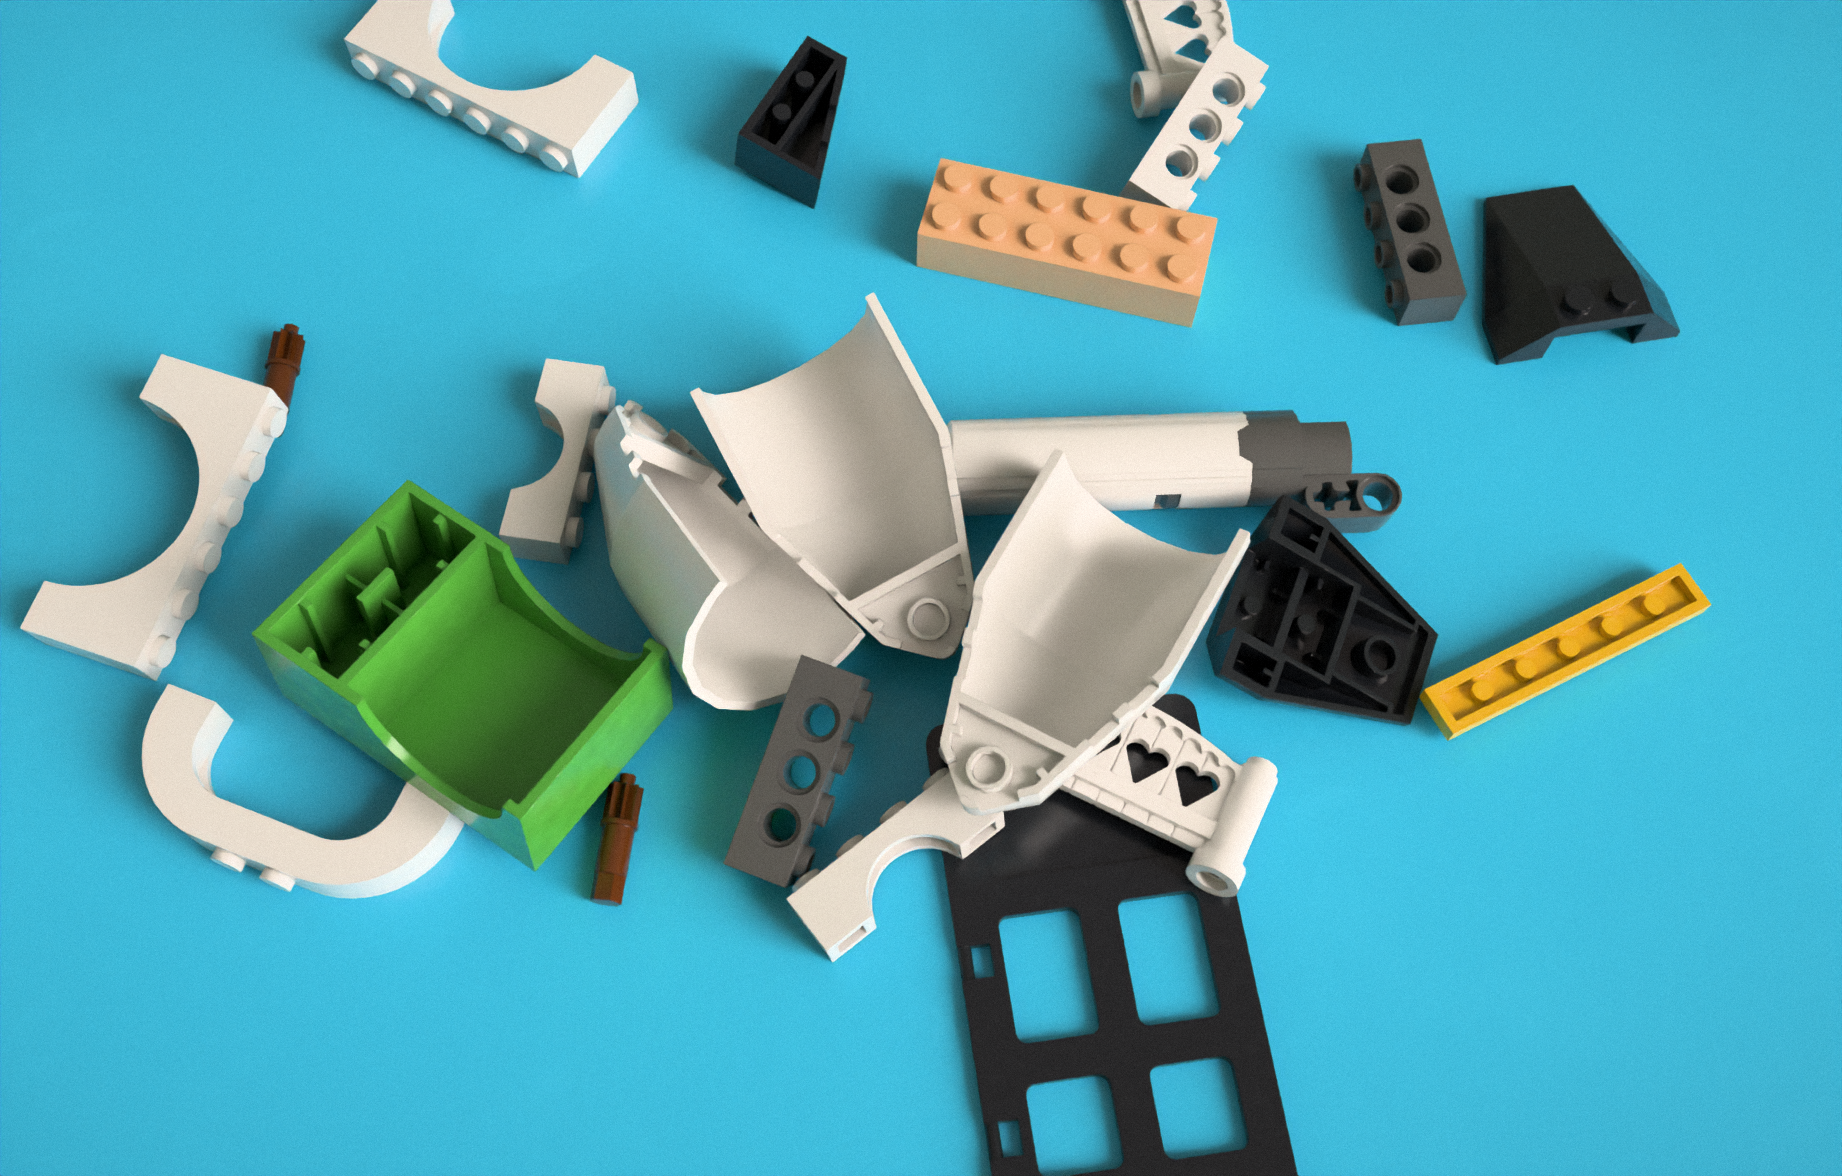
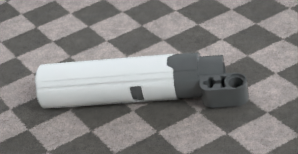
[946,410,1402,533]

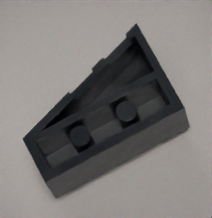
[734,36,847,209]

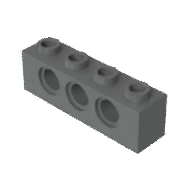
[1353,139,1467,326]
[723,654,874,888]

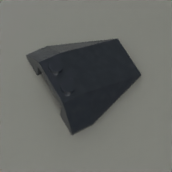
[1482,185,1680,365]
[1206,494,1438,726]

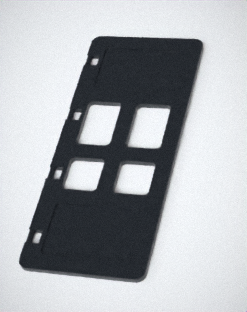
[926,694,1298,1176]

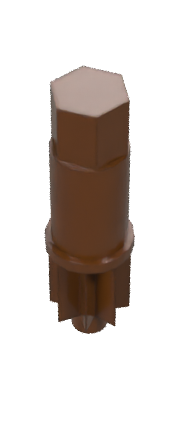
[263,324,305,438]
[590,773,644,907]

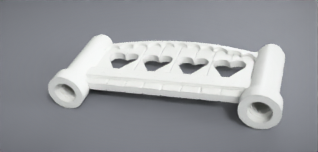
[1122,0,1233,118]
[938,706,1278,897]

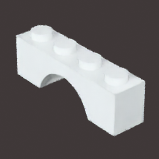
[499,358,616,565]
[786,767,1005,962]

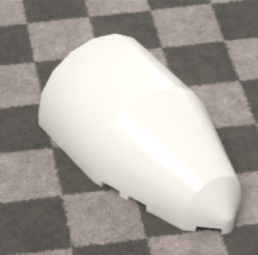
[690,292,975,660]
[593,400,866,711]
[940,448,1250,816]

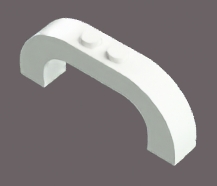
[142,684,465,899]

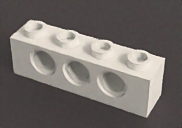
[1118,36,1269,211]

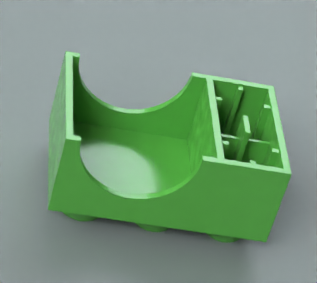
[251,480,673,872]

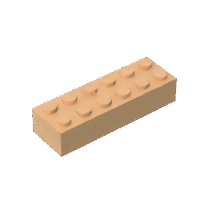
[916,158,1218,328]

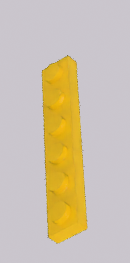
[1419,563,1712,741]

